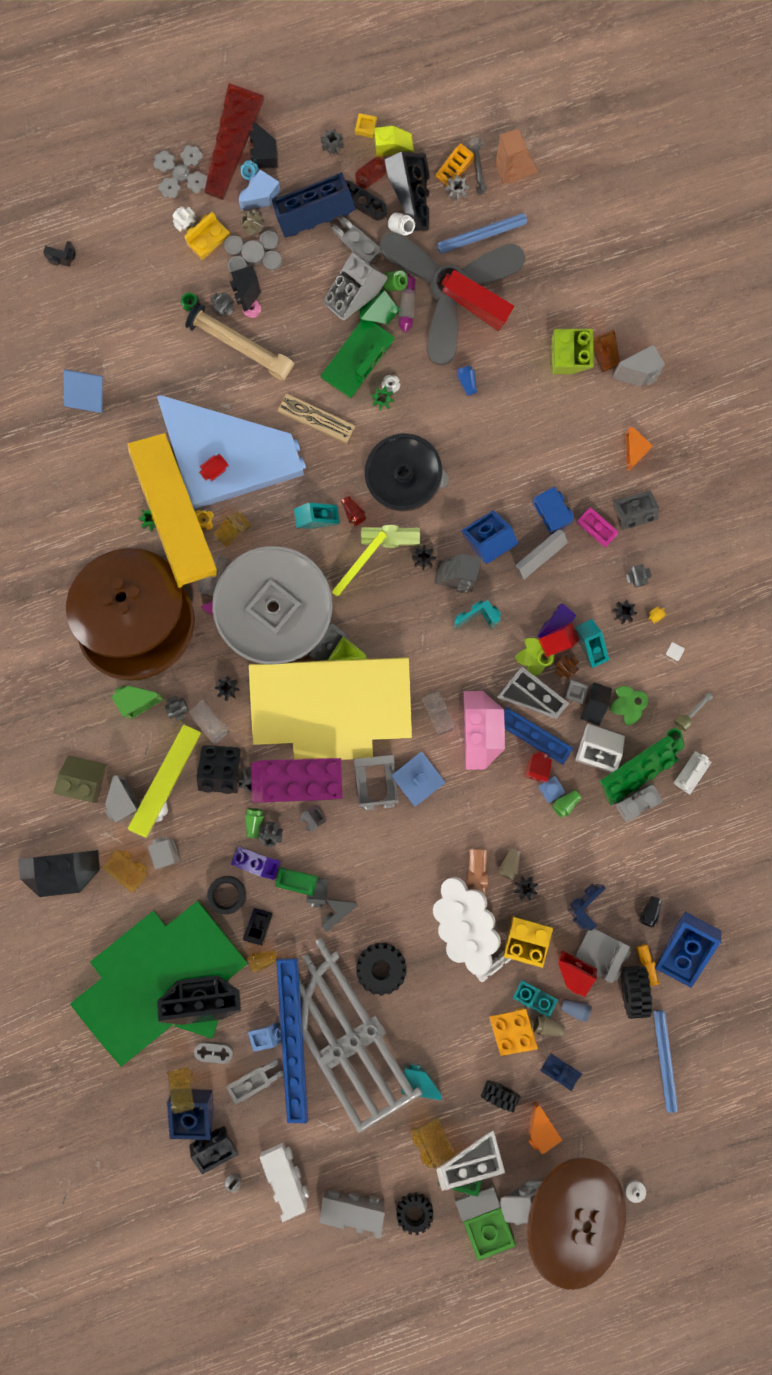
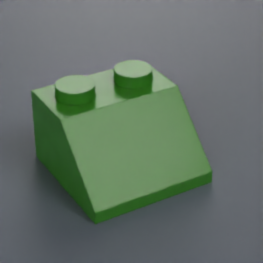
[111,685,165,720]

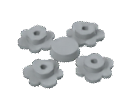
[153,145,208,198]

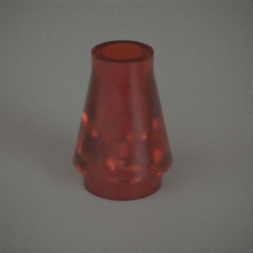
[341,496,366,526]

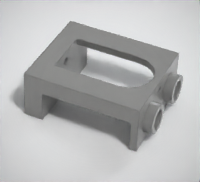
[354,755,399,811]

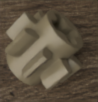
[241,209,264,235]

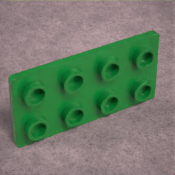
[321,320,395,399]

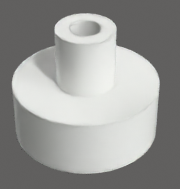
[624,1180,646,1203]

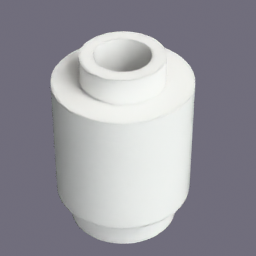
[388,212,415,235]

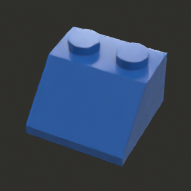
[461,510,519,564]

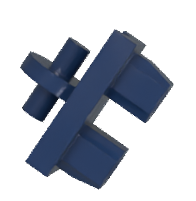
[540,1053,582,1091]

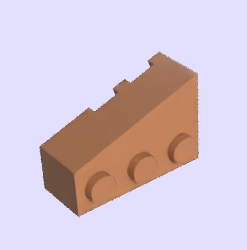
[495,129,538,184]

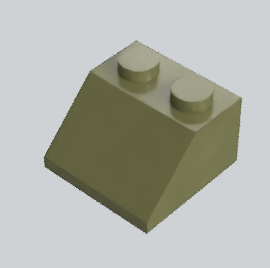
[53,755,107,803]

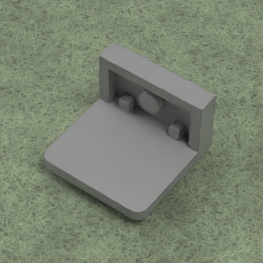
[575,929,630,984]

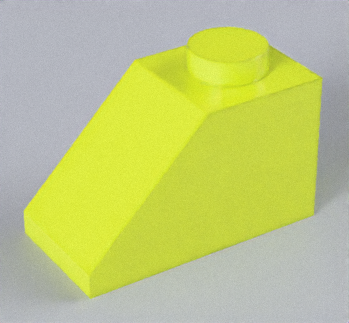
[374,126,414,157]

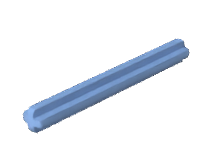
[437,213,527,254]
[654,1010,678,1113]

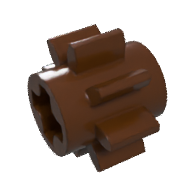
[555,655,579,679]

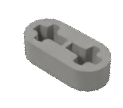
[194,1041,234,1064]

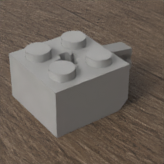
[500,1181,543,1225]

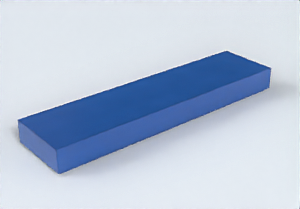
[504,707,573,765]

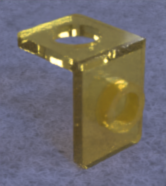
[214,512,252,547]

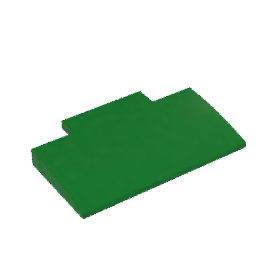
[70,900,249,1067]

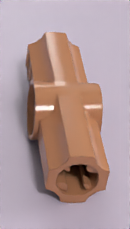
[467,849,488,897]

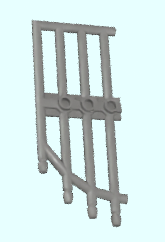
[299,938,423,1134]

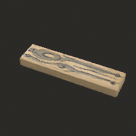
[278,394,356,444]

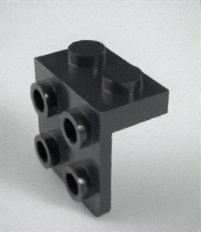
[196,745,241,794]

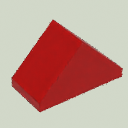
[538,622,580,657]

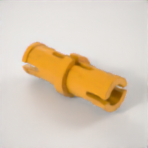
[635,944,660,987]

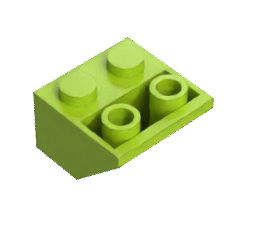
[551,329,594,374]

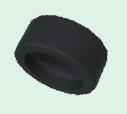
[207,876,246,915]

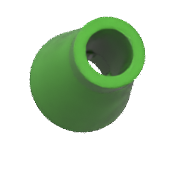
[552,790,582,818]
[245,808,264,838]

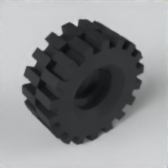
[356,942,407,996]
[621,965,652,1019]

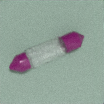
[398,274,416,333]

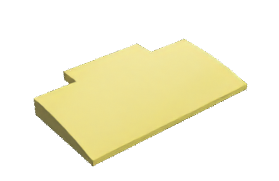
[249,657,412,760]

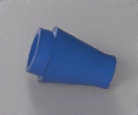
[457,365,478,396]

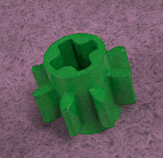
[371,386,395,411]
[138,509,156,532]

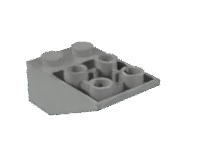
[322,252,388,321]

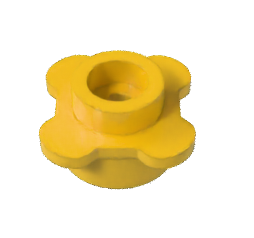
[195,510,214,530]

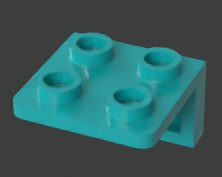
[453,600,501,630]

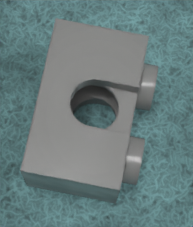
[614,784,663,821]
[148,837,181,869]

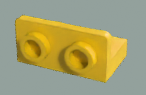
[185,212,230,260]

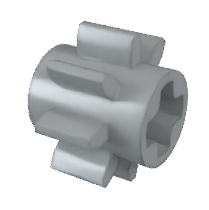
[445,175,469,202]

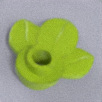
[515,637,555,676]

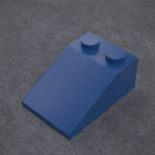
[655,912,721,988]

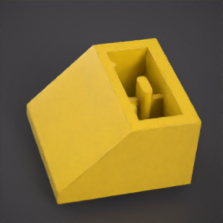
[503,916,553,968]

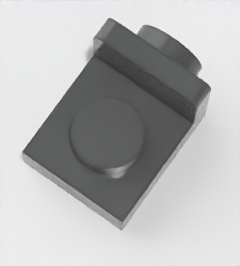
[306,878,328,907]

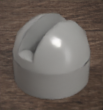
[225,1174,242,1192]

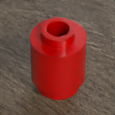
[199,454,229,482]

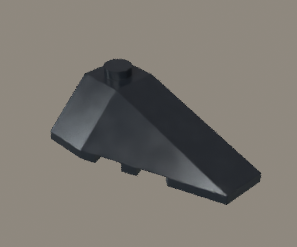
[385,152,430,231]

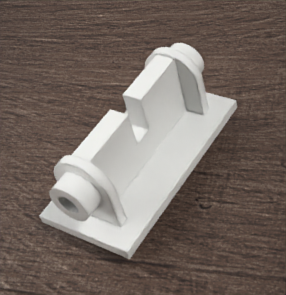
[673,751,712,795]

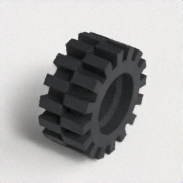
[481,1080,520,1112]
[396,1192,434,1235]

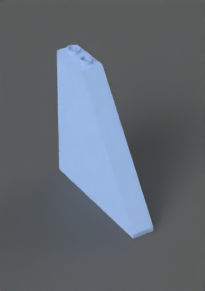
[157,395,306,509]

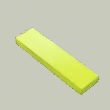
[332,530,387,596]

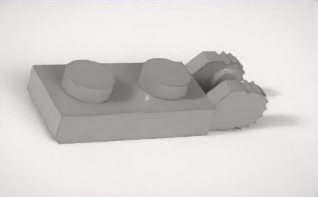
[331,216,381,263]
[226,1059,284,1105]

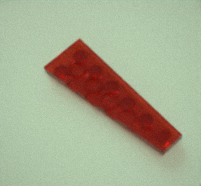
[205,83,264,200]

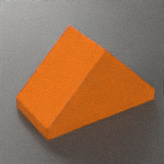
[626,427,653,470]

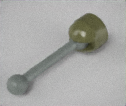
[674,693,713,732]

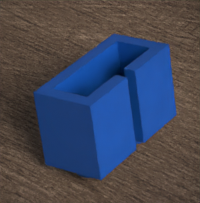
[532,487,574,535]

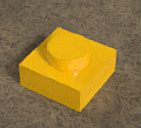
[355,113,377,138]

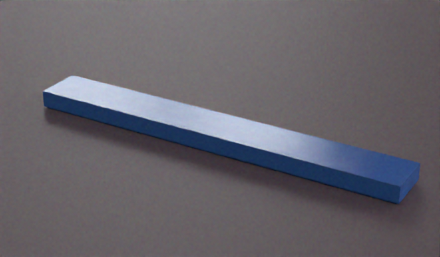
[277,958,308,1123]

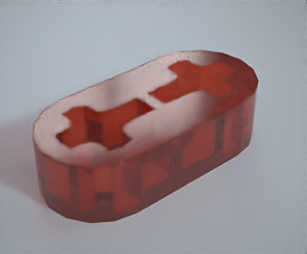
[355,157,387,189]

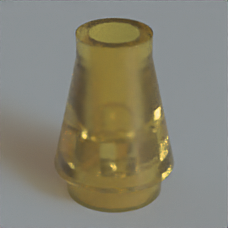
[247,950,278,973]

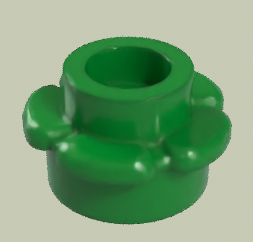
[181,292,199,311]

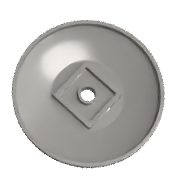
[213,546,332,664]

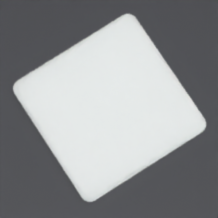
[666,642,685,661]

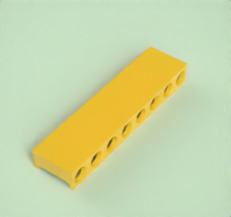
[127,433,217,588]

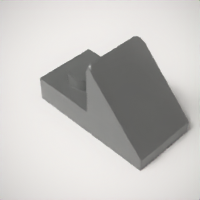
[321,899,357,932]

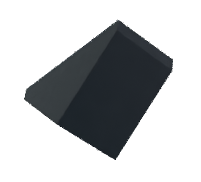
[580,682,612,726]
[243,908,273,946]

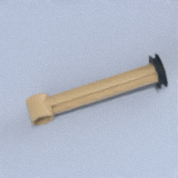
[185,302,294,381]

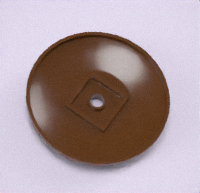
[66,548,183,658]
[78,587,195,680]
[527,1157,626,1290]

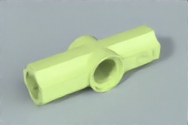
[361,525,420,548]

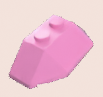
[463,691,505,770]

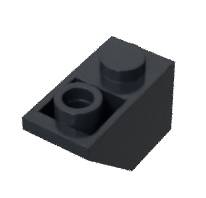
[250,123,278,169]
[230,265,261,312]

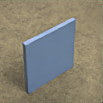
[64,369,103,413]
[391,751,446,807]

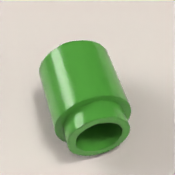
[382,271,408,291]

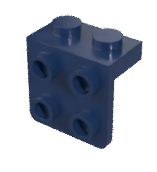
[568,883,606,931]

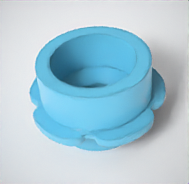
[240,160,259,180]

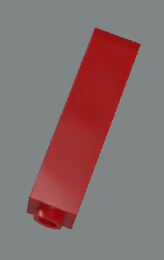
[442,270,514,331]

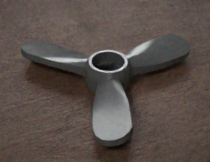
[380,232,525,366]

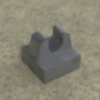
[300,805,327,831]

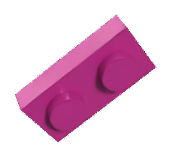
[576,507,619,548]

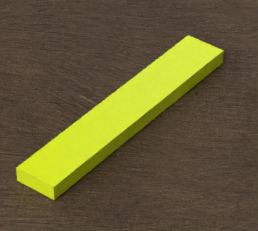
[128,724,201,838]

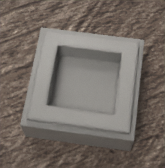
[564,680,589,705]

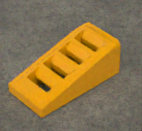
[435,143,474,186]

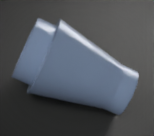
[561,999,592,1022]

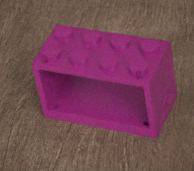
[251,758,343,803]

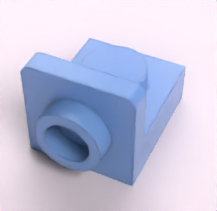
[248,1022,282,1052]

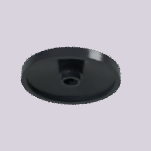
[365,433,443,512]

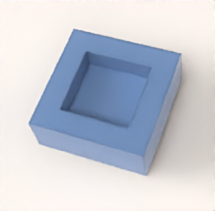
[538,776,566,803]

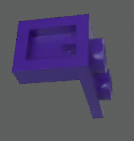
[231,846,281,880]

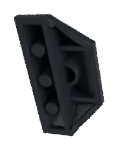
[18,850,100,897]
[157,975,241,1025]

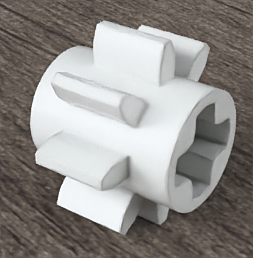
[173,207,196,232]

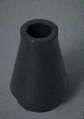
[639,896,662,928]

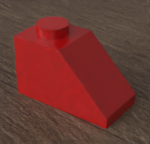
[524,751,552,783]
[558,950,598,997]

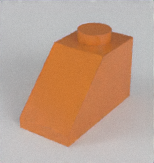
[528,1101,563,1155]

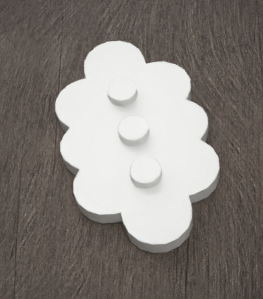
[433,877,501,975]

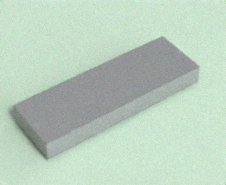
[515,529,568,580]

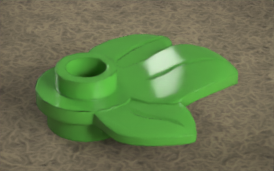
[610,686,648,725]

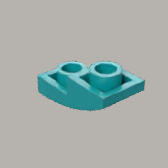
[513,980,559,1018]

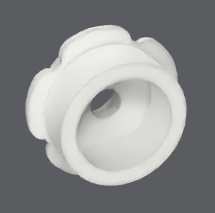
[381,375,400,393]

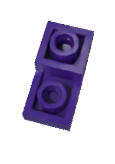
[537,603,577,638]

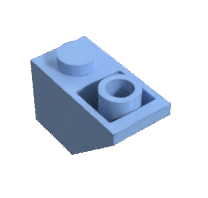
[239,170,280,211]

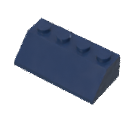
[272,172,356,238]

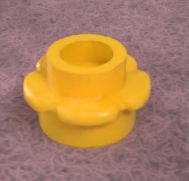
[648,607,667,624]

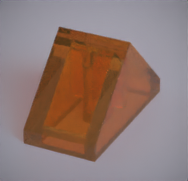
[593,330,620,372]

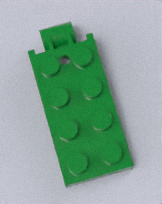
[600,728,685,806]

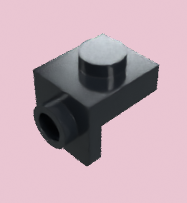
[43,241,76,267]

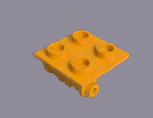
[489,1007,538,1056]

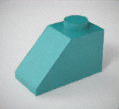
[294,503,340,529]
[574,619,609,668]
[401,1063,442,1101]

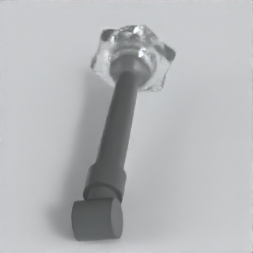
[466,137,487,195]

